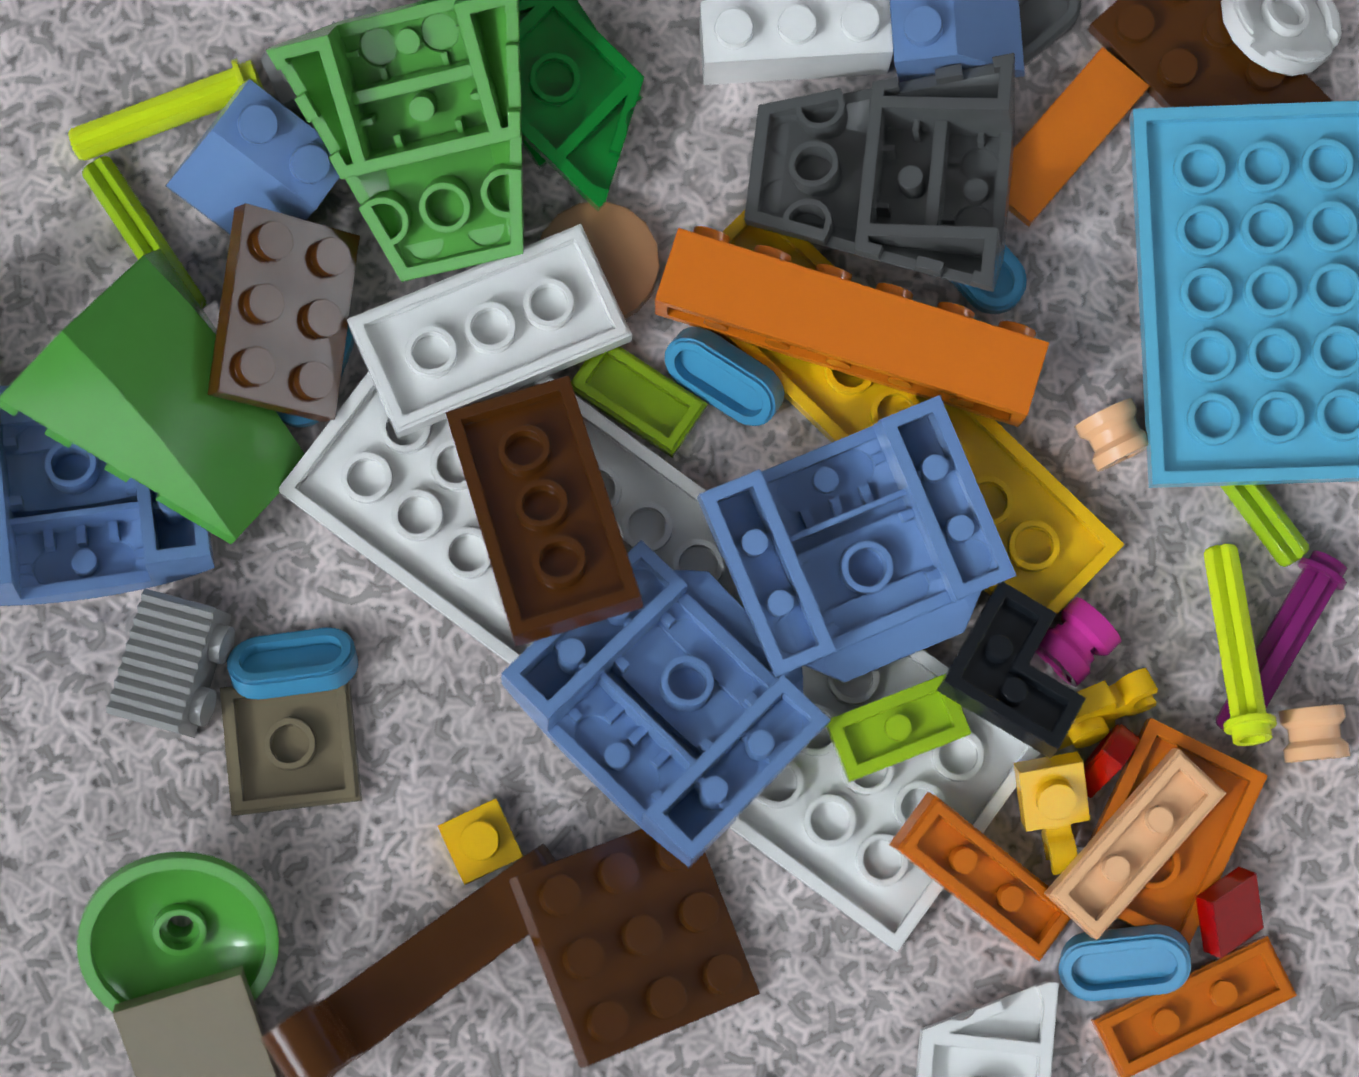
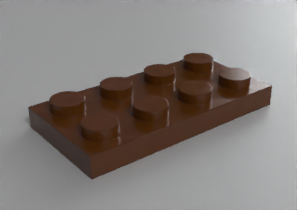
[1088,0,1332,108]
[445,375,644,647]

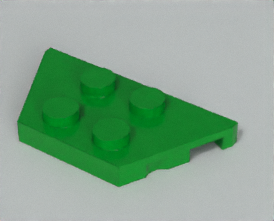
[519,0,644,211]

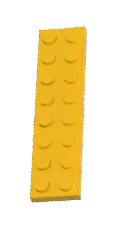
[721,210,1125,615]

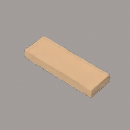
[1044,748,1226,940]

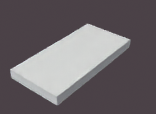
[347,224,632,438]

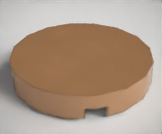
[540,202,660,319]

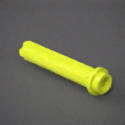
[68,58,264,160]
[1204,544,1277,746]

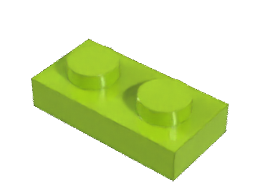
[826,674,972,783]

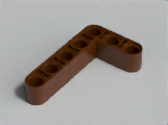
[260,844,556,1077]

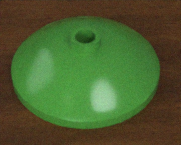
[77,852,279,1012]

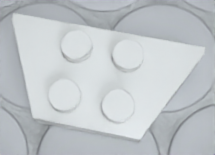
[916,981,1059,1077]

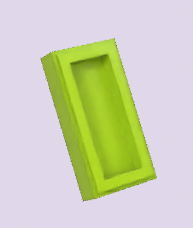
[571,346,707,458]

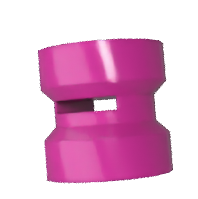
[1036,597,1122,687]

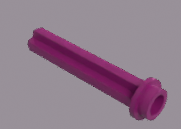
[1215,550,1347,736]

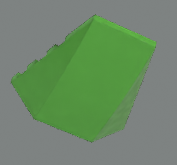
[265,0,524,282]
[0,249,305,544]

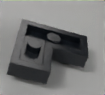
[936,582,1086,759]

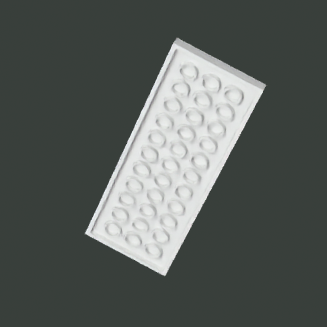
[279,372,1040,952]

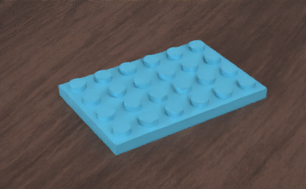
[1129,101,1359,488]

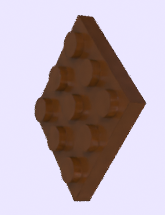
[509,829,760,1068]

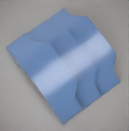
[0,385,215,606]
[697,395,1017,683]
[501,540,830,867]

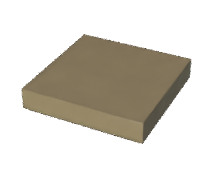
[220,681,362,816]
[112,966,280,1077]

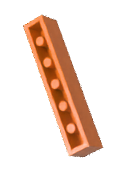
[655,226,1050,427]

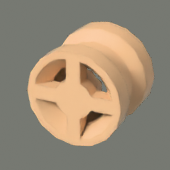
[1075,398,1148,472]
[1278,704,1351,763]

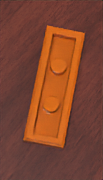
[1008,47,1150,227]
[889,792,1071,962]
[1091,936,1297,1077]

